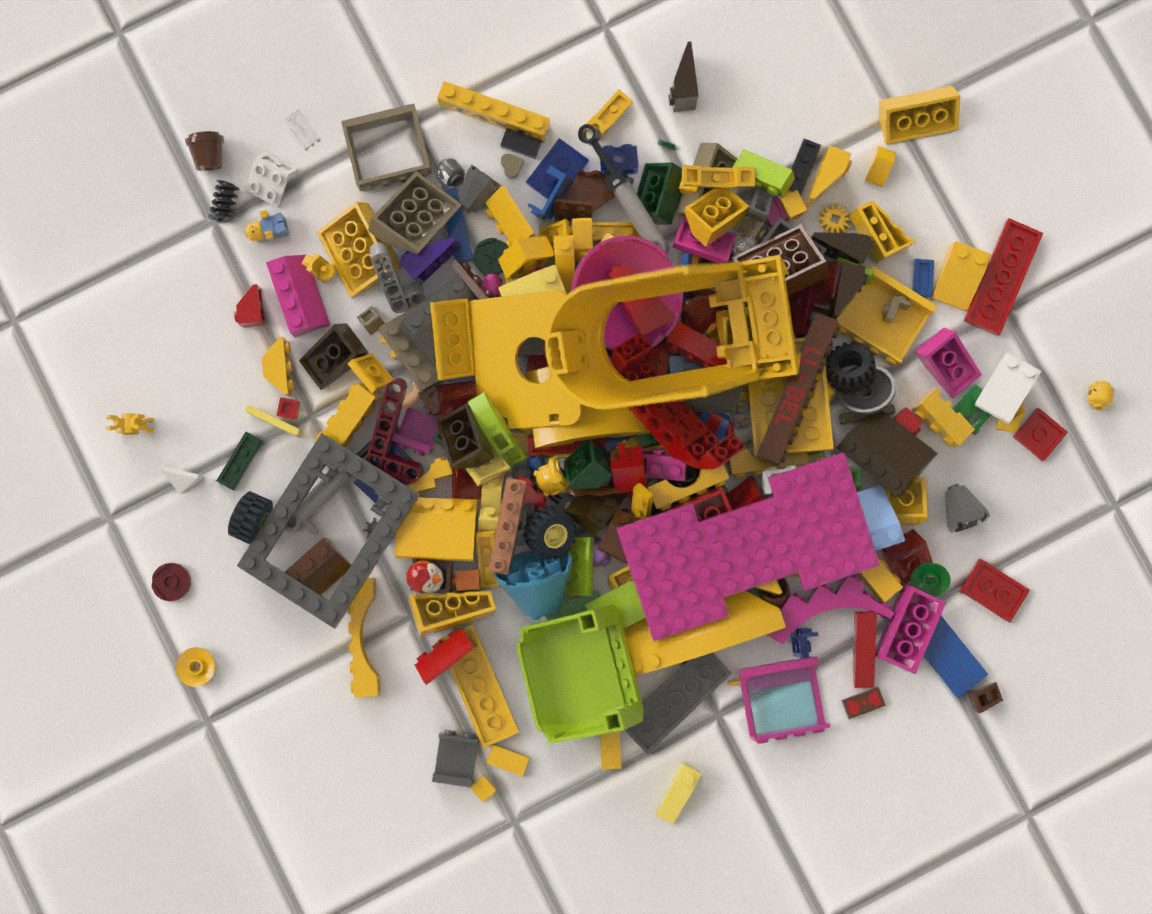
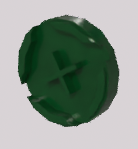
[473,238,508,275]

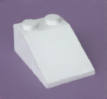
[974,352,1041,424]

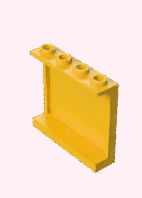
[837,265,937,366]

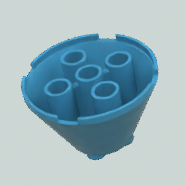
[494,550,572,620]

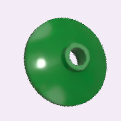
[911,563,951,597]

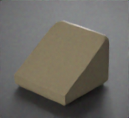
[357,306,385,335]

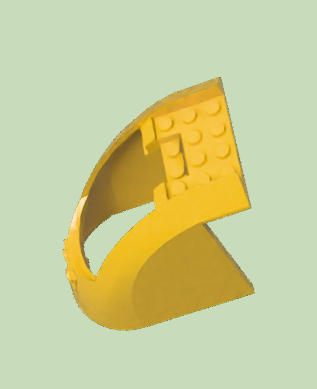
[545,255,801,409]

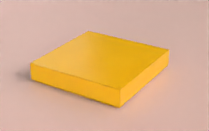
[348,353,393,393]

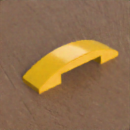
[682,165,755,188]

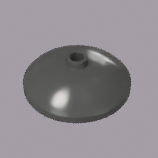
[837,365,896,414]

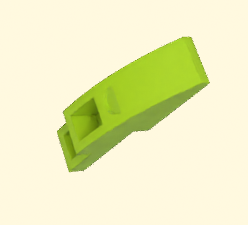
[468,392,527,467]

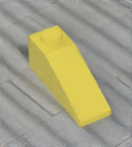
[655,762,701,824]

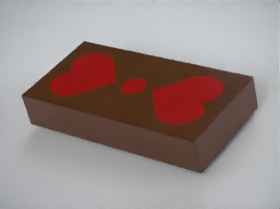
[841,687,886,719]

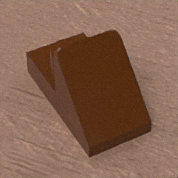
[967,682,1003,713]

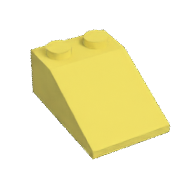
[498,265,567,297]

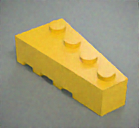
[316,383,384,448]
[409,591,496,637]

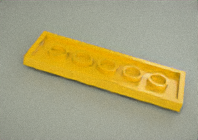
[437,624,519,748]

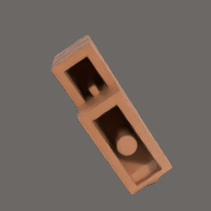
[488,478,526,575]

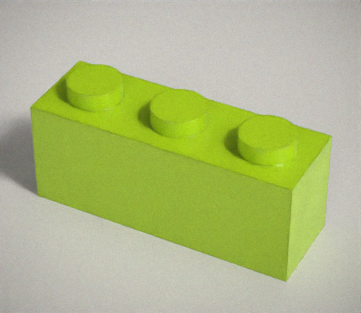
[732,149,795,198]

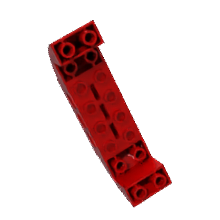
[612,332,746,470]

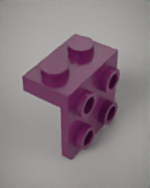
[392,408,440,457]

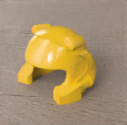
[533,456,567,497]

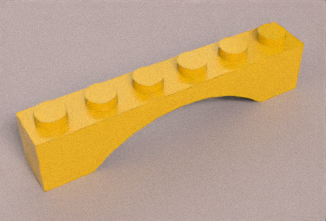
[347,578,381,698]

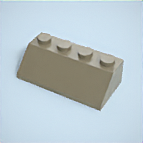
[676,143,738,217]

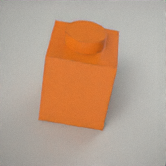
[452,570,481,591]

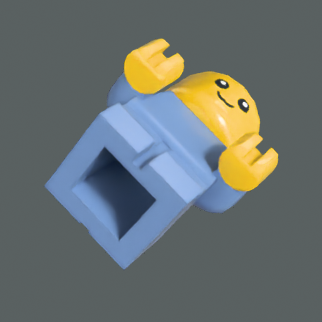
[245,210,289,242]

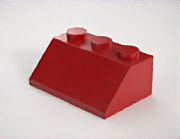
[666,486,732,521]
[414,627,477,685]

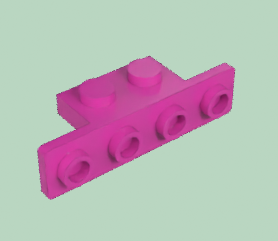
[642,447,687,481]

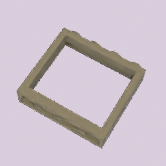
[341,103,432,192]

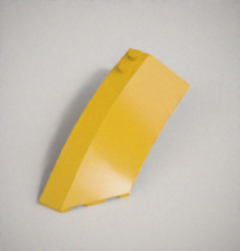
[624,590,786,676]

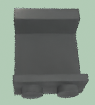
[432,729,479,787]

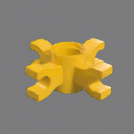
[106,413,154,435]

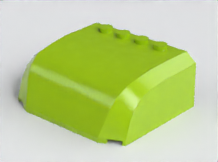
[517,604,644,744]

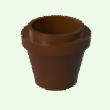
[185,131,224,171]

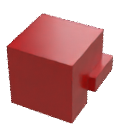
[611,443,647,494]

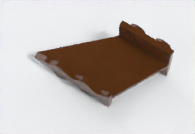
[554,168,634,222]

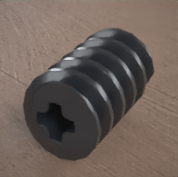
[208,180,240,223]

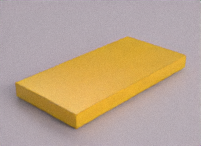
[430,298,475,380]

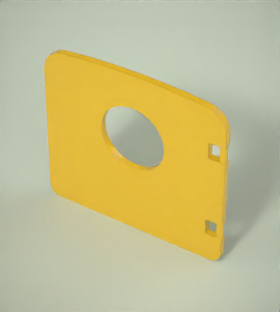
[468,290,583,429]

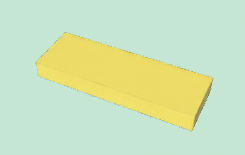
[245,405,303,438]

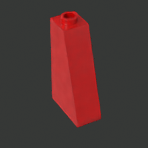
[606,264,676,335]

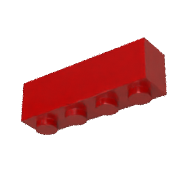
[664,321,727,368]

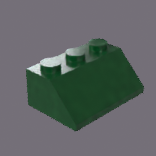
[637,162,682,225]
[564,439,612,489]

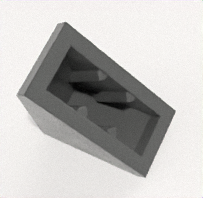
[746,188,774,222]

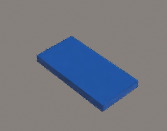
[923,616,988,699]

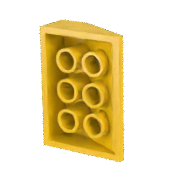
[316,202,403,298]
[394,497,478,561]

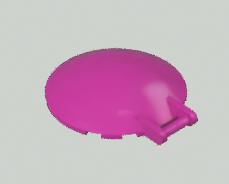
[572,236,683,363]

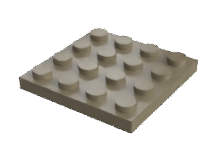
[378,302,441,392]

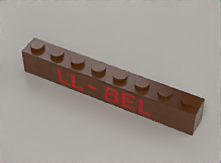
[757,313,840,467]

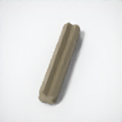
[839,404,895,424]

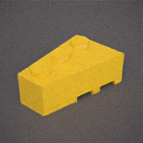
[849,200,916,265]
[912,388,975,448]

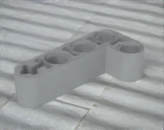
[370,243,426,313]

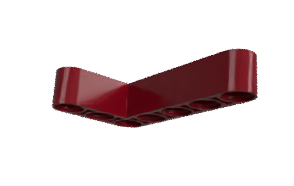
[366,378,424,483]

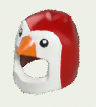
[406,561,444,594]

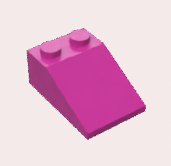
[914,327,982,399]

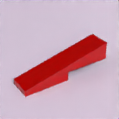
[853,611,877,688]

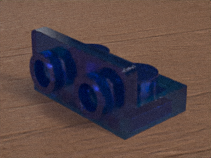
[791,628,818,658]

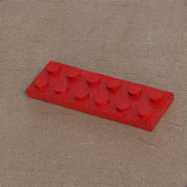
[963,218,1043,336]

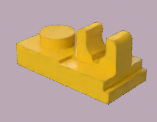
[539,219,572,246]

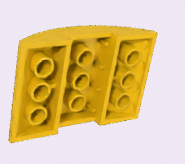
[525,367,650,448]

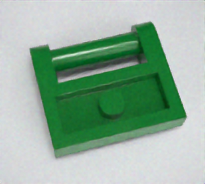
[952,385,991,435]

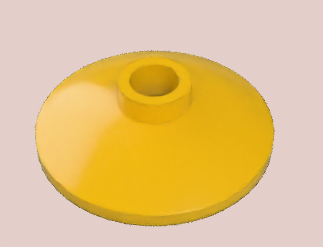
[176,647,215,687]

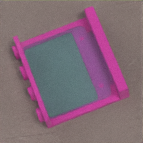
[738,656,830,744]

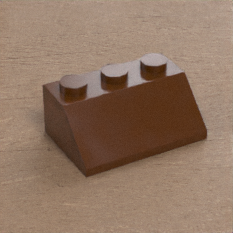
[597,509,640,564]
[285,537,351,595]

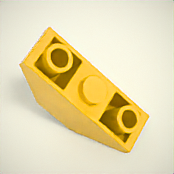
[262,337,294,396]

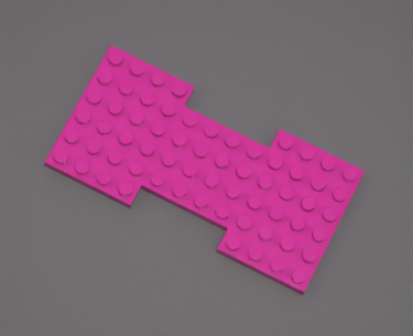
[616,452,880,641]

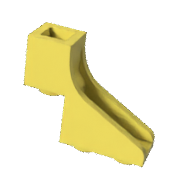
[478,474,505,535]

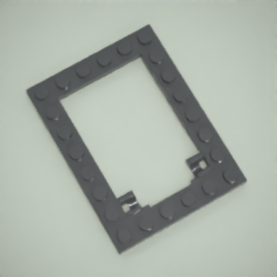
[237,433,420,629]

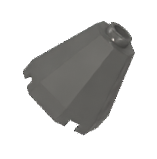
[459,164,501,214]
[945,484,990,533]

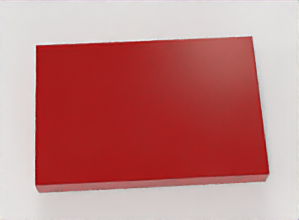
[959,559,1030,623]

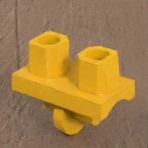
[302,253,336,284]

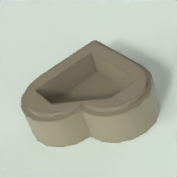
[501,153,524,179]

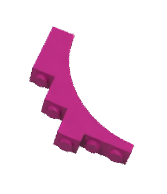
[766,575,894,644]

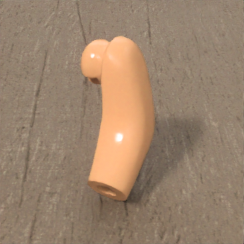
[401,382,422,411]

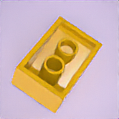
[805,145,852,210]
[931,241,991,311]

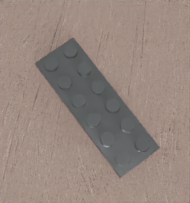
[625,653,732,755]

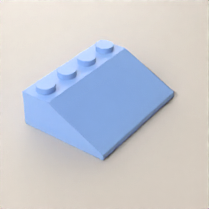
[857,484,905,551]

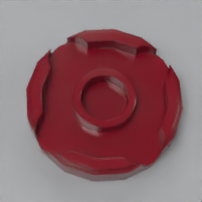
[151,563,191,601]

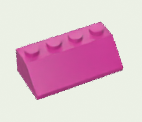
[266,255,331,337]
[875,585,946,674]

